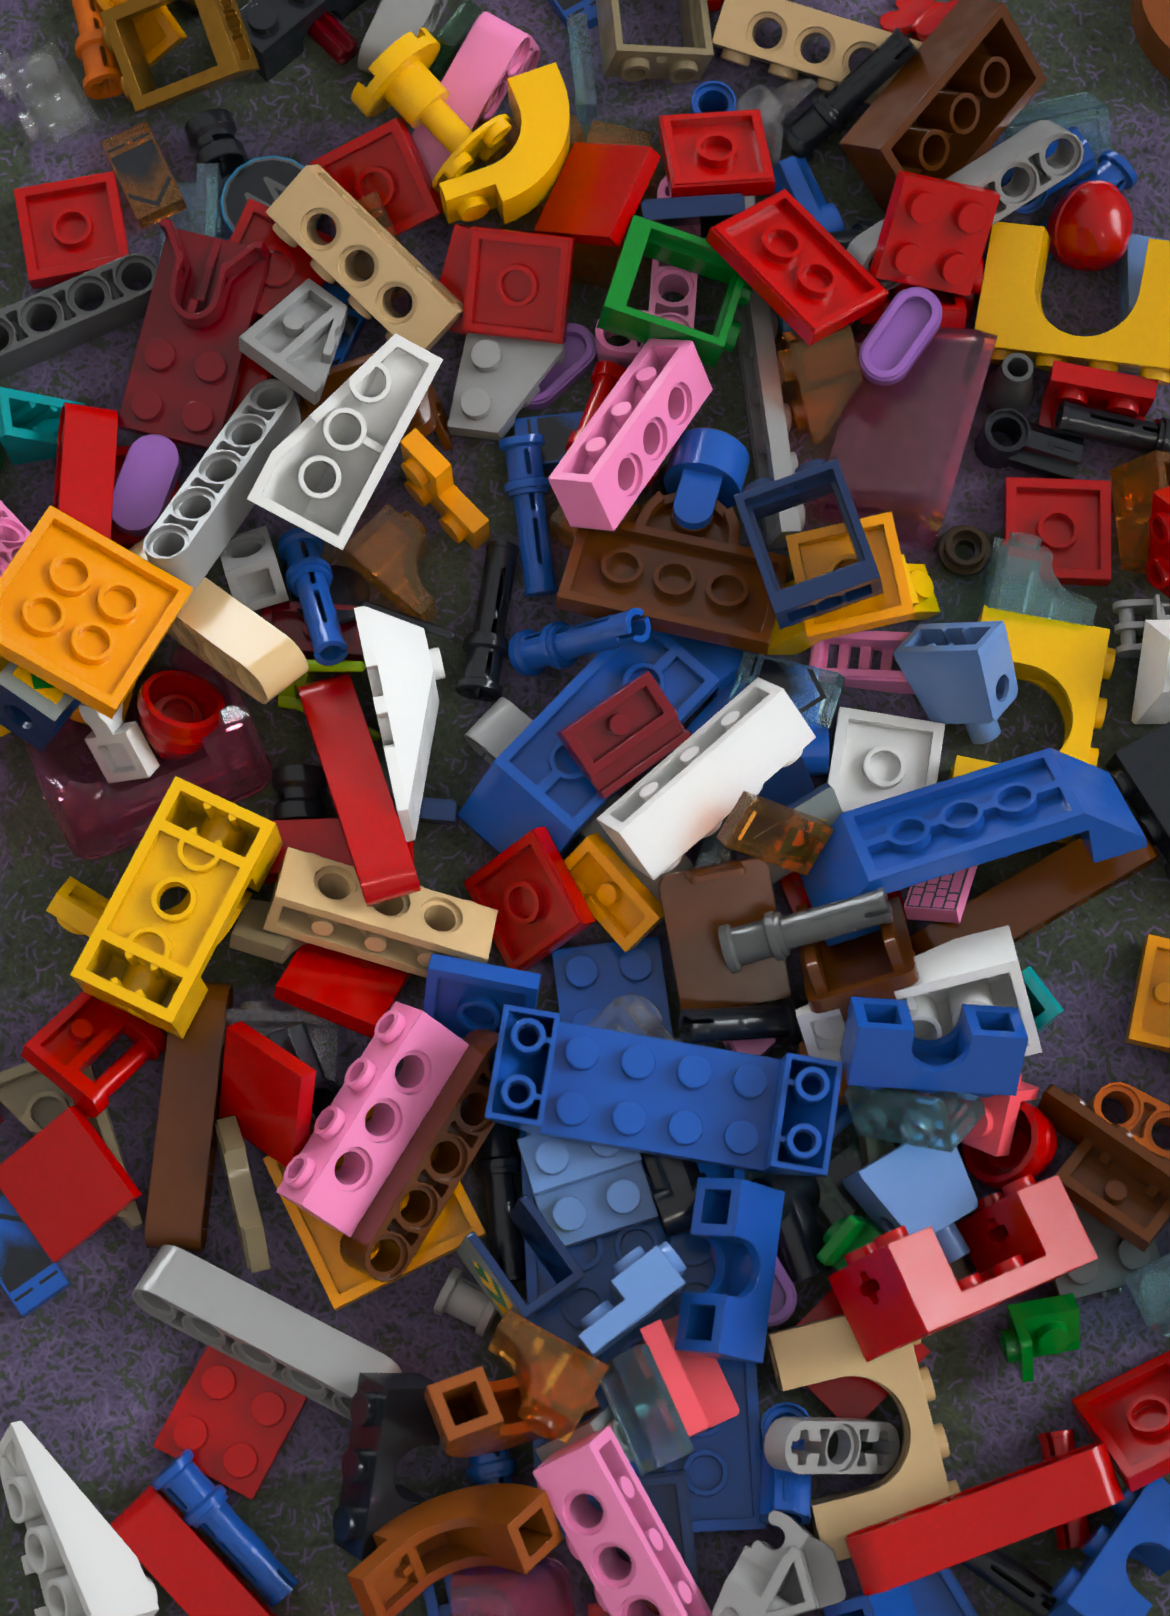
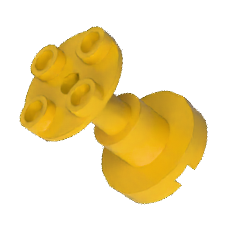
[351,27,512,192]

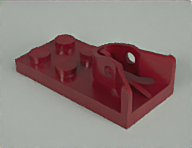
[118,218,271,450]

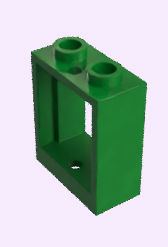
[596,215,753,368]

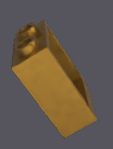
[100,0,260,112]

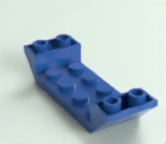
[457,630,752,860]
[798,748,1147,947]
[485,1004,843,1177]

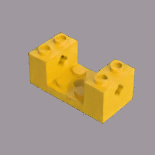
[70,776,283,1039]

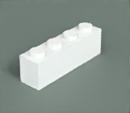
[596,677,816,880]

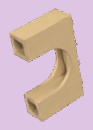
[766,1314,960,1561]

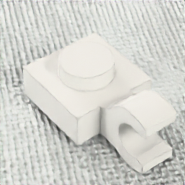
[79,703,160,783]

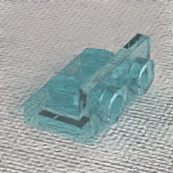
[845,1086,985,1153]

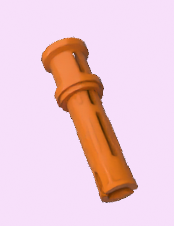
[72,0,123,100]

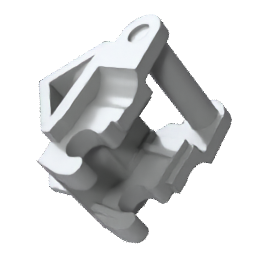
[712,1511,846,1616]

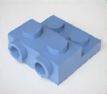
[517,1131,659,1248]
[578,1241,687,1362]

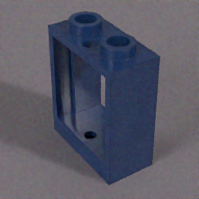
[733,458,884,629]

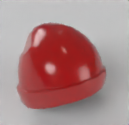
[1047,180,1133,272]
[137,670,225,761]
[962,1101,1058,1189]

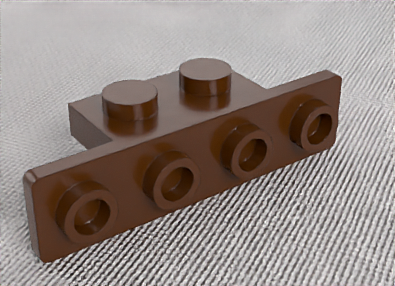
[1038,1084,1170,1252]

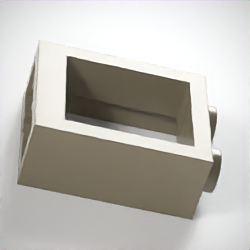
[596,0,714,84]

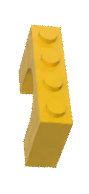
[972,221,1170,385]
[949,605,1116,844]

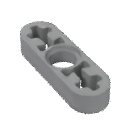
[764,1417,900,1474]

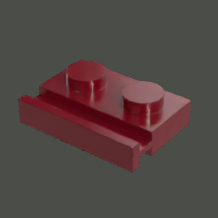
[556,671,691,799]

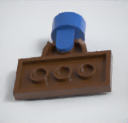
[556,427,791,655]

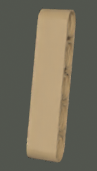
[128,538,309,704]

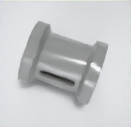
[433,1267,497,1337]

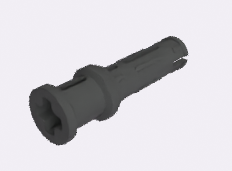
[718,887,893,974]

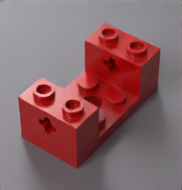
[828,1174,1098,1362]

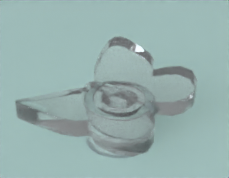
[735,78,818,164]

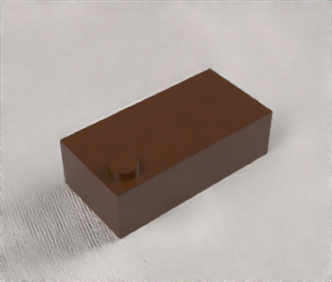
[839,0,1047,215]

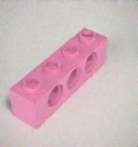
[548,338,713,531]
[276,1001,469,1237]
[532,1425,712,1616]

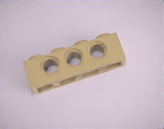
[712,0,923,106]
[265,164,463,351]
[263,847,498,978]

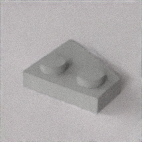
[239,278,348,405]
[447,333,567,441]

